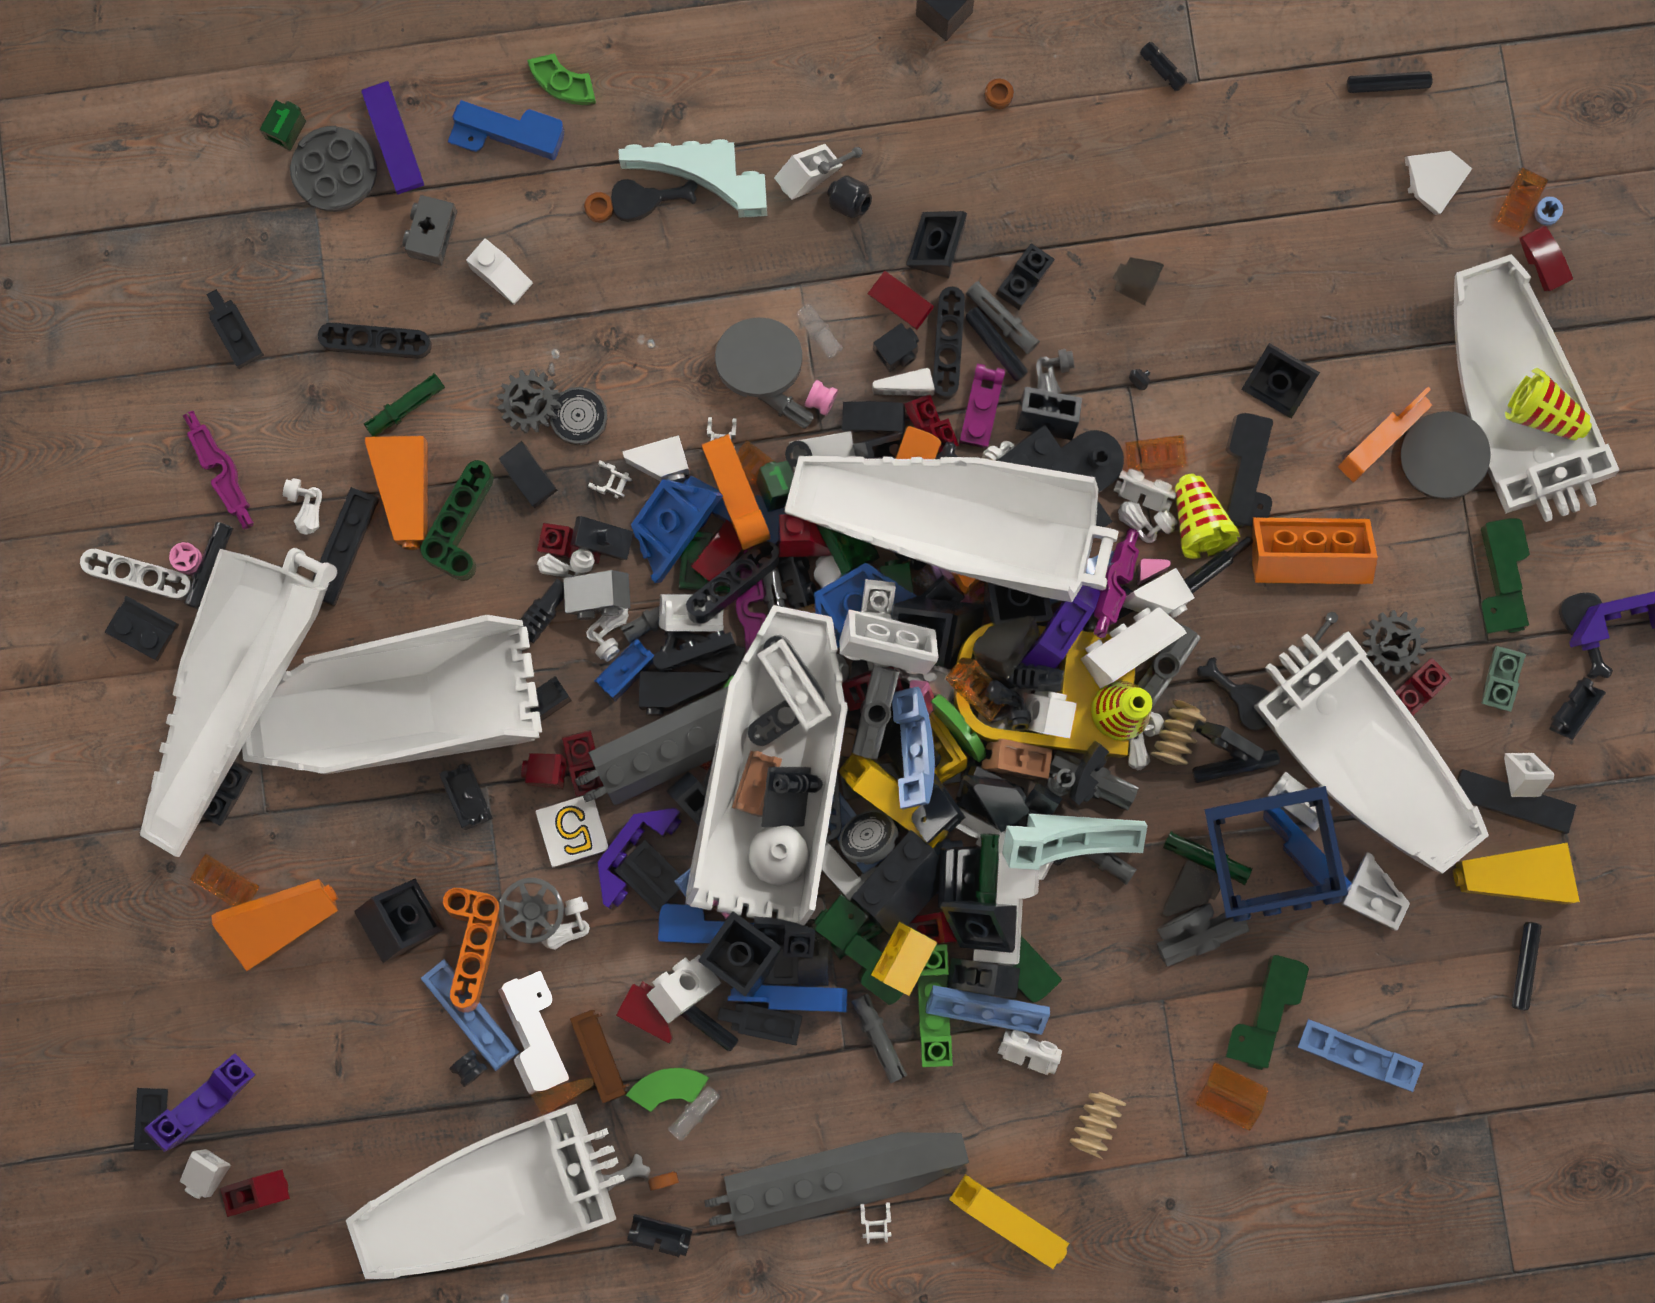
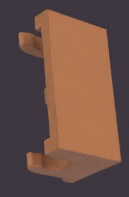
[981,739,1052,780]
[731,751,782,817]

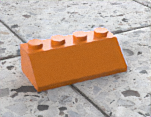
[1252,518,1378,584]

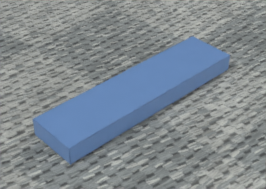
[421,959,520,1071]
[926,985,1050,1035]

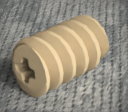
[1151,700,1206,766]
[1069,1092,1126,1159]

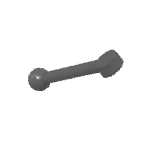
[818,147,863,174]
[1302,612,1338,660]

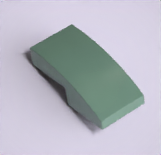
[1482,645,1526,712]

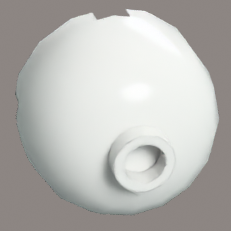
[748,825,809,886]

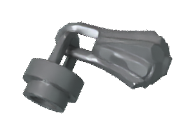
[1036,349,1075,394]

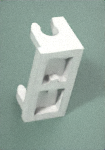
[659,594,724,631]

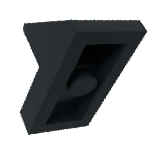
[1011,782,1062,827]

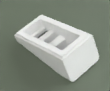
[872,368,935,396]

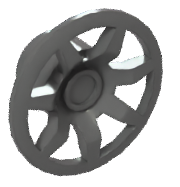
[498,878,564,943]

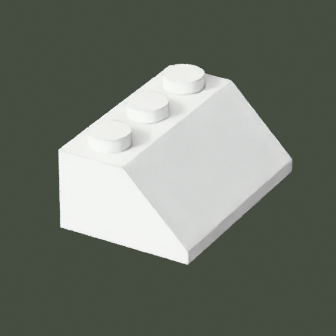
[1081,607,1186,688]
[839,610,938,674]

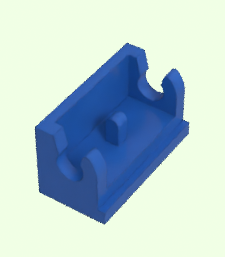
[594,639,654,702]

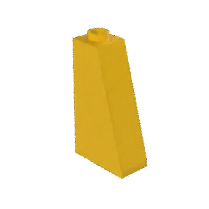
[838,753,948,848]
[1453,843,1580,904]
[949,1174,1069,1269]

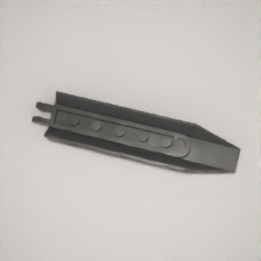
[575,686,728,806]
[704,1132,969,1236]

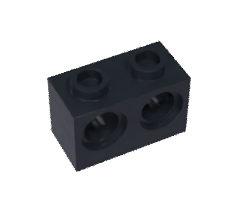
[947,958,1020,998]

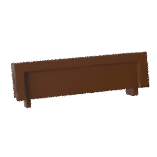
[570,1009,630,1103]

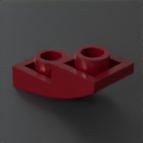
[1519,226,1573,291]
[867,270,934,330]
[904,394,959,453]
[691,520,742,581]
[537,523,601,565]
[1395,658,1452,716]
[562,730,603,797]

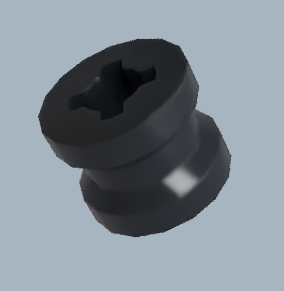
[449,1050,488,1087]

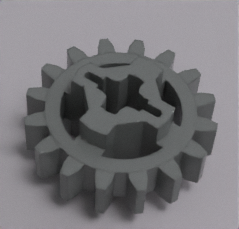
[497,369,561,433]
[1361,610,1428,675]

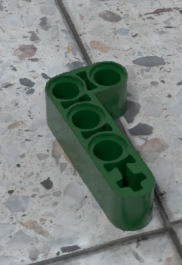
[421,460,494,581]

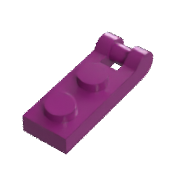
[959,363,1005,449]

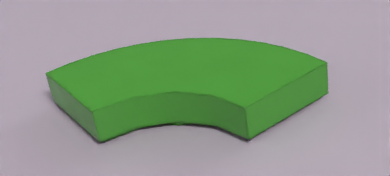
[527,53,596,105]
[931,694,986,763]
[626,1068,709,1112]

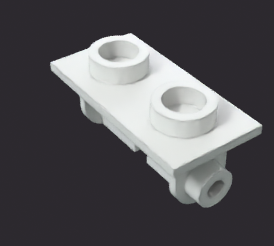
[1114,469,1176,512]
[1268,772,1333,831]
[998,1029,1062,1075]

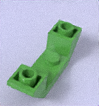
[918,944,953,1067]

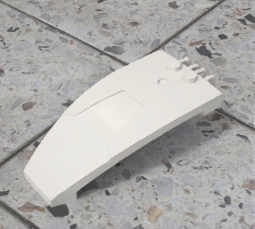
[1454,254,1619,522]
[1253,631,1489,874]
[346,1104,625,1279]

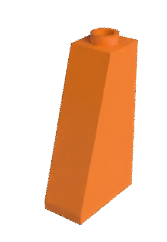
[365,436,428,550]
[211,879,339,971]

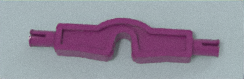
[183,411,254,529]
[1094,529,1139,638]
[736,545,767,653]

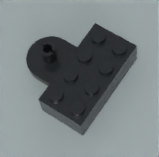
[995,425,1124,527]

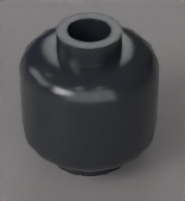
[827,176,872,218]

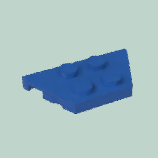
[631,479,723,583]
[814,563,916,648]

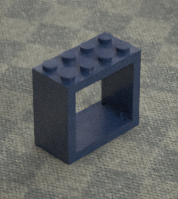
[1204,786,1348,922]

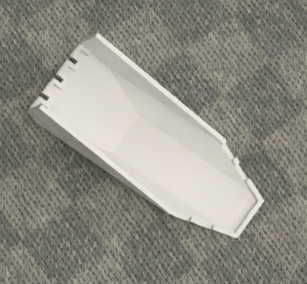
[685,605,847,925]
[242,615,542,774]

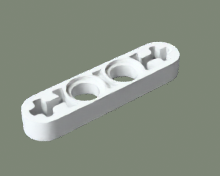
[80,549,192,600]

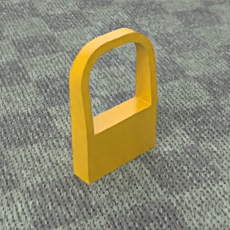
[954,623,1135,758]

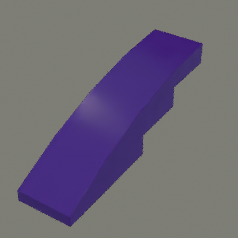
[361,81,425,195]

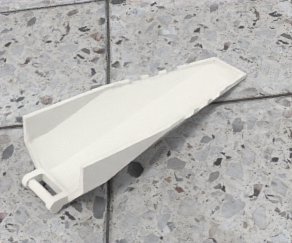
[785,456,1119,602]
[140,548,337,857]

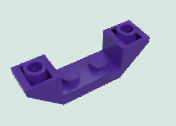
[1018,585,1101,668]
[1569,591,1655,651]
[597,808,682,909]
[144,1053,255,1152]

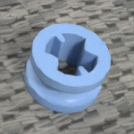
[1534,197,1563,226]

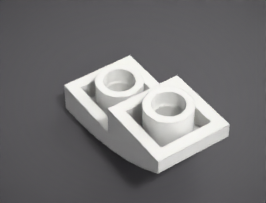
[789,431,855,471]
[861,579,896,619]

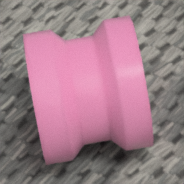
[805,380,838,416]
[169,542,203,575]

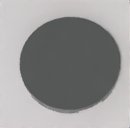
[290,126,377,212]
[715,317,802,398]
[1401,411,1491,499]

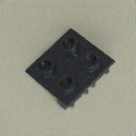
[761,767,823,827]

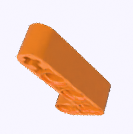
[701,434,771,550]
[443,888,500,1013]

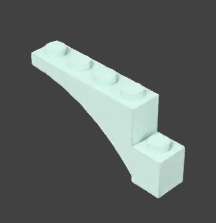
[619,139,767,218]
[1002,814,1148,870]

